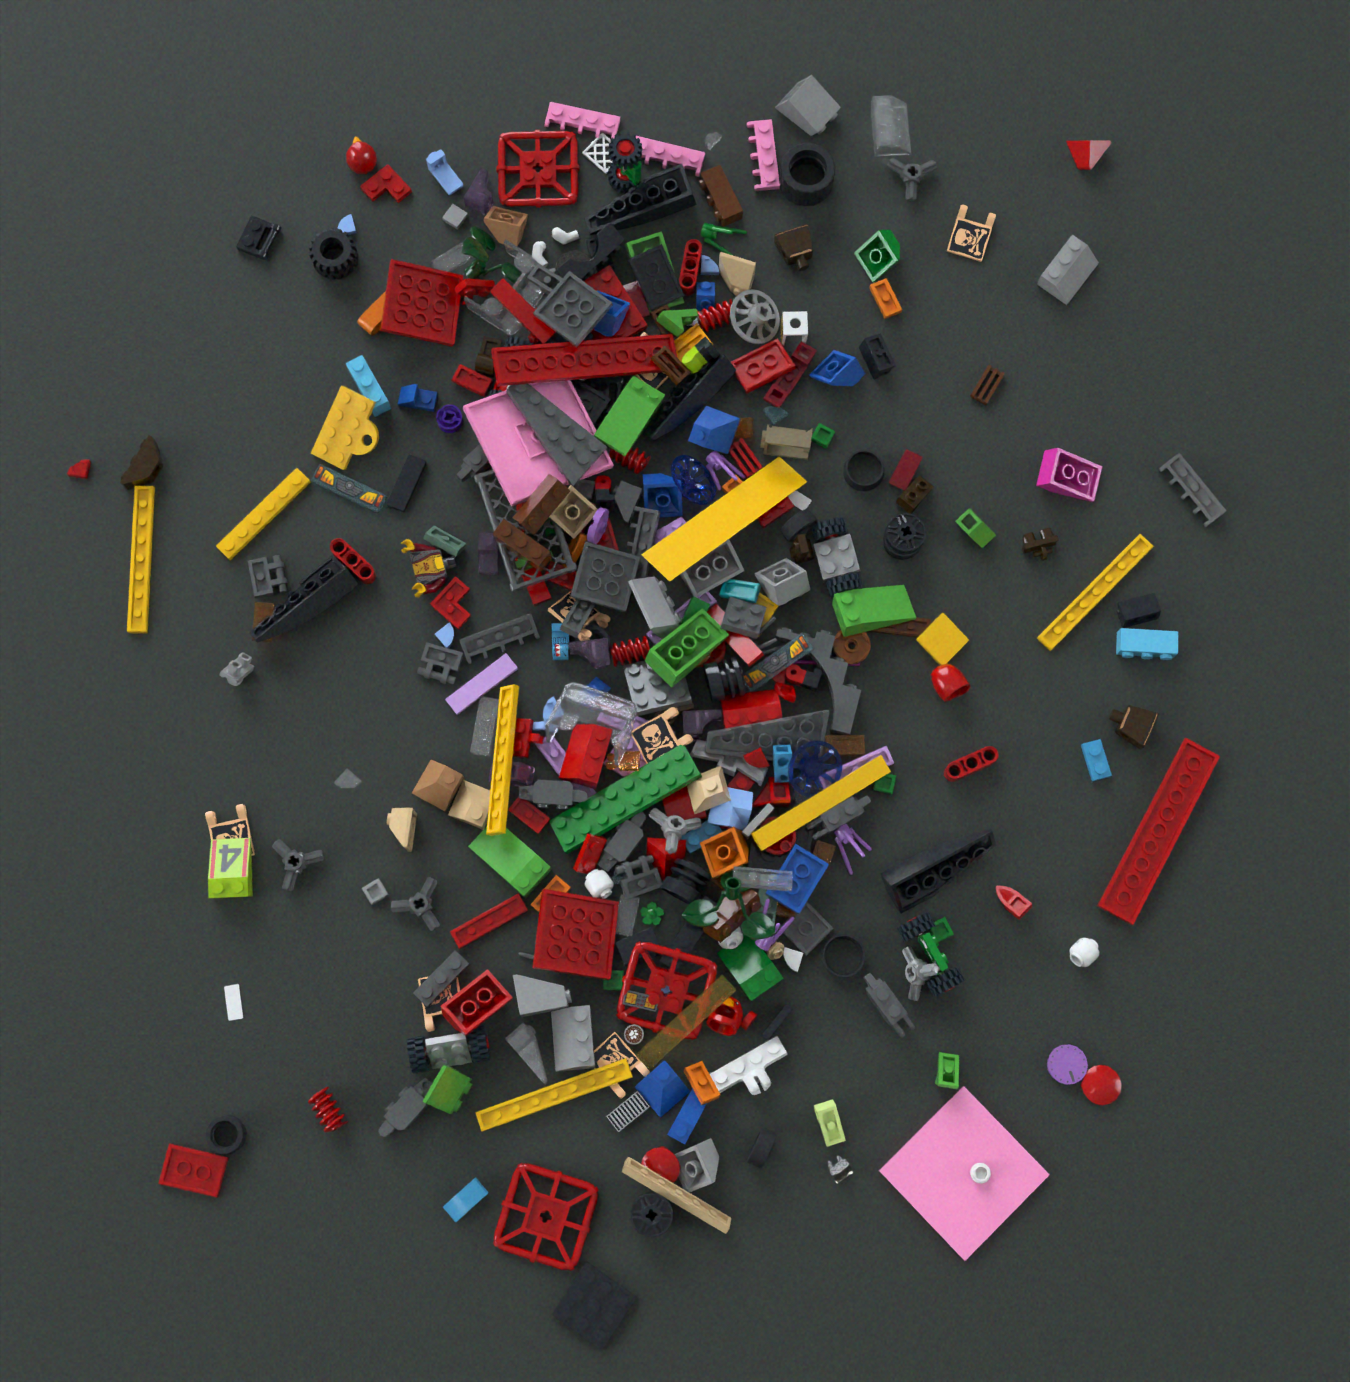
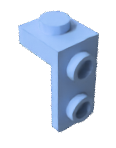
[426,149,463,195]

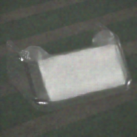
[464,240,544,335]
[545,682,637,766]

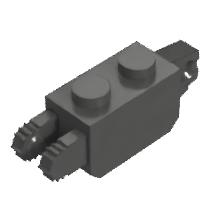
[457,444,491,482]
[519,780,588,809]
[806,795,871,840]
[598,812,646,872]
[863,973,915,1038]
[378,1078,433,1137]

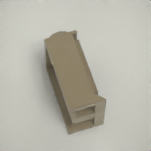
[760,424,813,460]

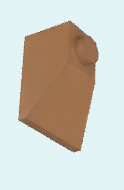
[484,206,528,248]
[412,760,465,812]

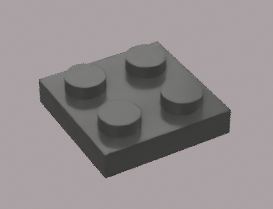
[720,597,767,639]

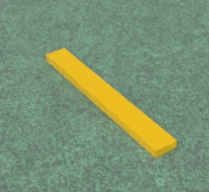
[127,486,155,633]
[1037,534,1154,651]
[486,684,519,836]
[751,755,891,851]
[475,1058,633,1132]

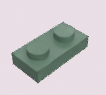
[423,526,466,557]

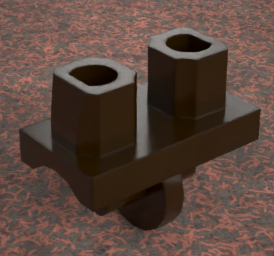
[1022,527,1059,561]

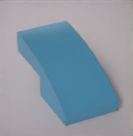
[443,1177,489,1222]

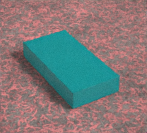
[719,579,761,603]

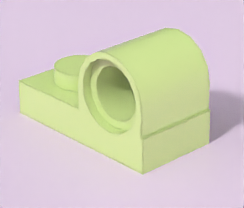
[814,1099,846,1147]

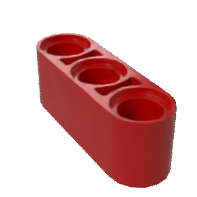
[679,239,702,296]
[330,538,376,584]
[944,746,998,782]

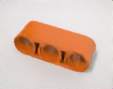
[357,291,386,336]

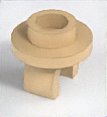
[765,941,784,960]

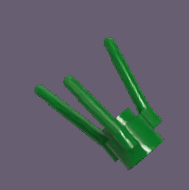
[700,223,747,255]

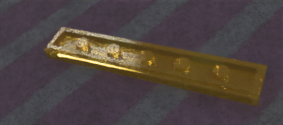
[636,975,736,1070]

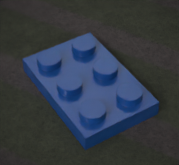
[765,844,829,915]

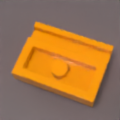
[674,323,713,366]

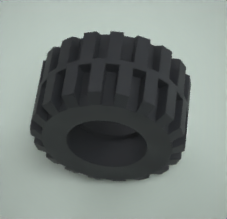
[309,228,358,280]

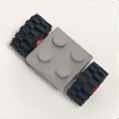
[811,517,863,598]
[407,1025,490,1074]

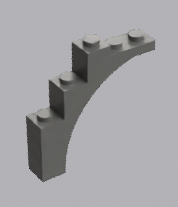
[775,628,861,737]

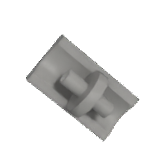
[219,652,254,686]

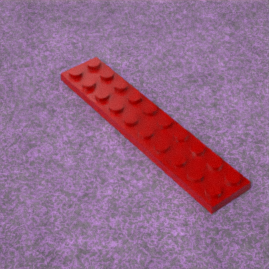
[491,334,679,386]
[1097,738,1220,925]

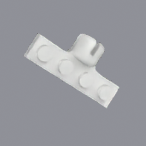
[710,1036,788,1095]

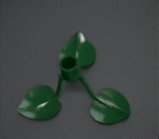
[462,226,525,292]
[682,864,775,940]

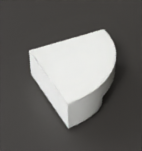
[783,947,803,972]

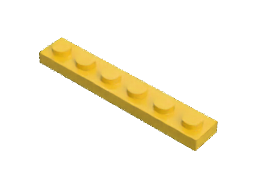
[216,468,311,560]

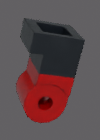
[594,475,615,512]
[785,664,823,692]

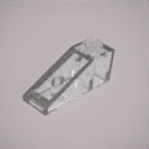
[505,1023,548,1084]

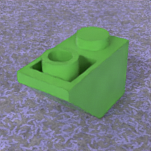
[955,508,996,548]

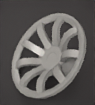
[730,289,780,344]

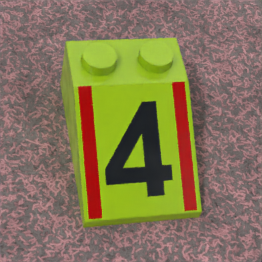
[208,838,253,898]

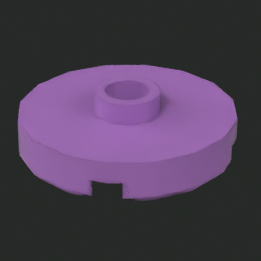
[587,507,609,544]

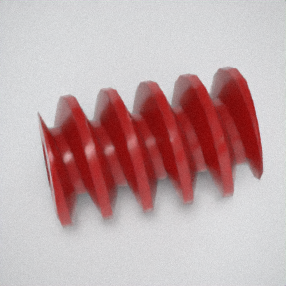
[697,299,736,332]
[609,447,651,474]
[610,636,650,667]
[308,1087,348,1133]

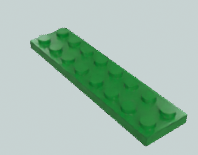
[549,745,702,854]

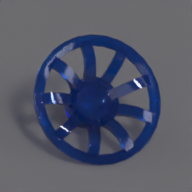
[671,455,716,505]
[788,740,842,798]

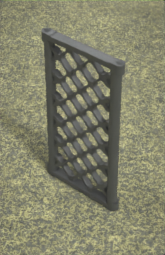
[474,470,578,592]

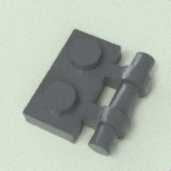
[248,555,288,598]
[417,642,464,684]
[615,855,662,899]

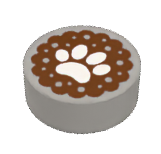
[624,1024,644,1045]

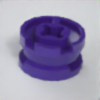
[436,404,463,433]

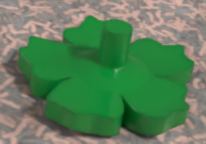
[640,902,664,926]

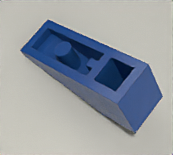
[667,1088,707,1144]

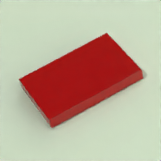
[731,338,796,393]
[158,1144,229,1198]

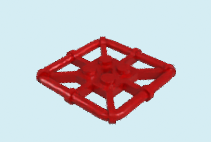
[496,129,580,208]
[616,941,717,1040]
[493,1162,599,1271]

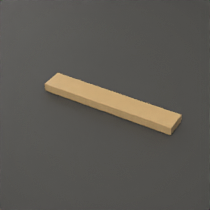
[622,1157,731,1234]

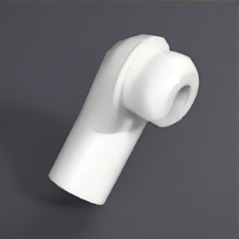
[552,227,579,244]
[532,241,548,267]

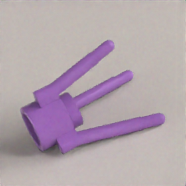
[705,451,746,491]
[834,824,872,875]
[755,899,794,951]

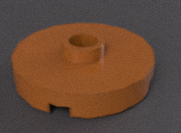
[833,630,871,665]

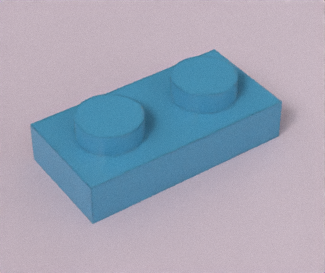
[1081,739,1112,782]
[681,820,723,855]

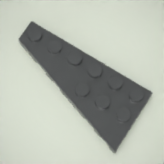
[506,384,607,486]
[705,710,829,766]

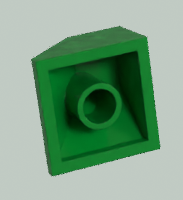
[854,230,900,283]

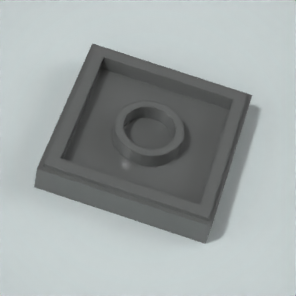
[778,902,834,956]

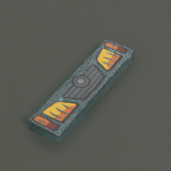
[311,464,387,513]
[743,633,814,692]

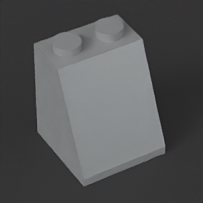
[775,75,841,136]
[513,974,572,1017]

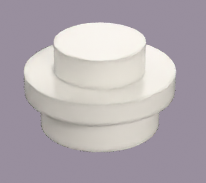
[970,1163,991,1183]

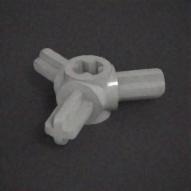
[649,808,702,854]
[902,946,940,1001]

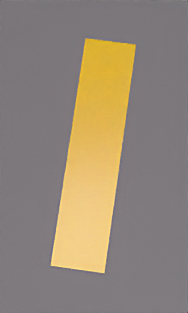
[641,457,807,582]

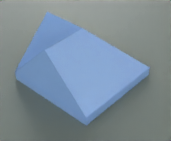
[707,787,753,830]

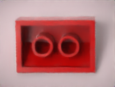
[720,689,782,729]
[559,724,613,789]
[441,969,513,1036]

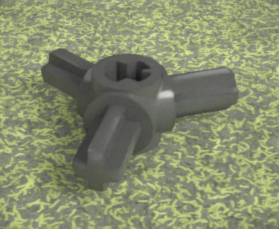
[887,158,937,202]
[272,839,324,891]
[391,877,440,931]

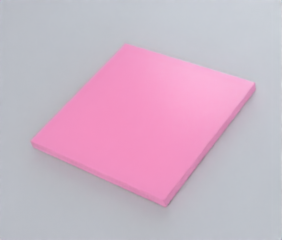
[463,380,614,507]
[879,1086,1049,1261]

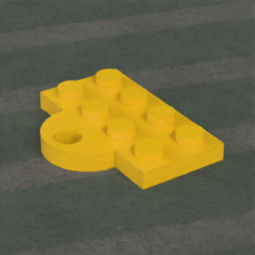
[311,385,379,470]

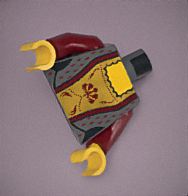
[401,539,457,597]

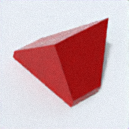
[1066,140,1111,170]
[752,777,790,808]
[646,838,686,882]

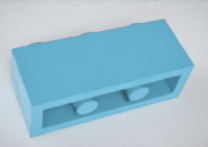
[346,355,391,417]
[1116,628,1178,660]

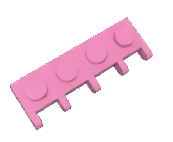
[544,102,620,139]
[747,119,780,191]
[636,136,705,177]

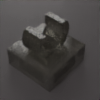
[827,1155,853,1183]

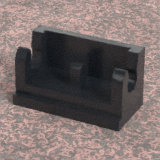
[859,333,896,379]
[1117,593,1161,628]

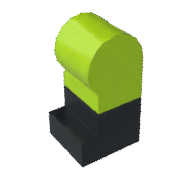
[682,337,720,373]

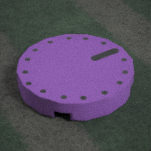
[1047,1044,1088,1085]

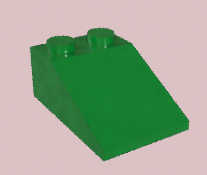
[717,935,784,1002]

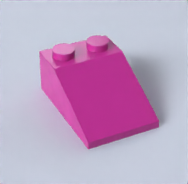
[1036,448,1102,502]

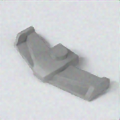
[690,739,768,787]

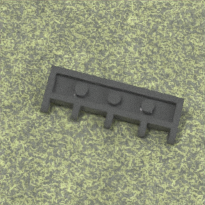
[1158,453,1227,528]
[627,506,660,579]
[459,613,540,665]

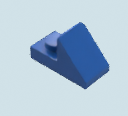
[398,384,438,412]

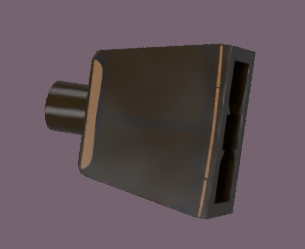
[774,224,813,271]
[1109,705,1159,750]

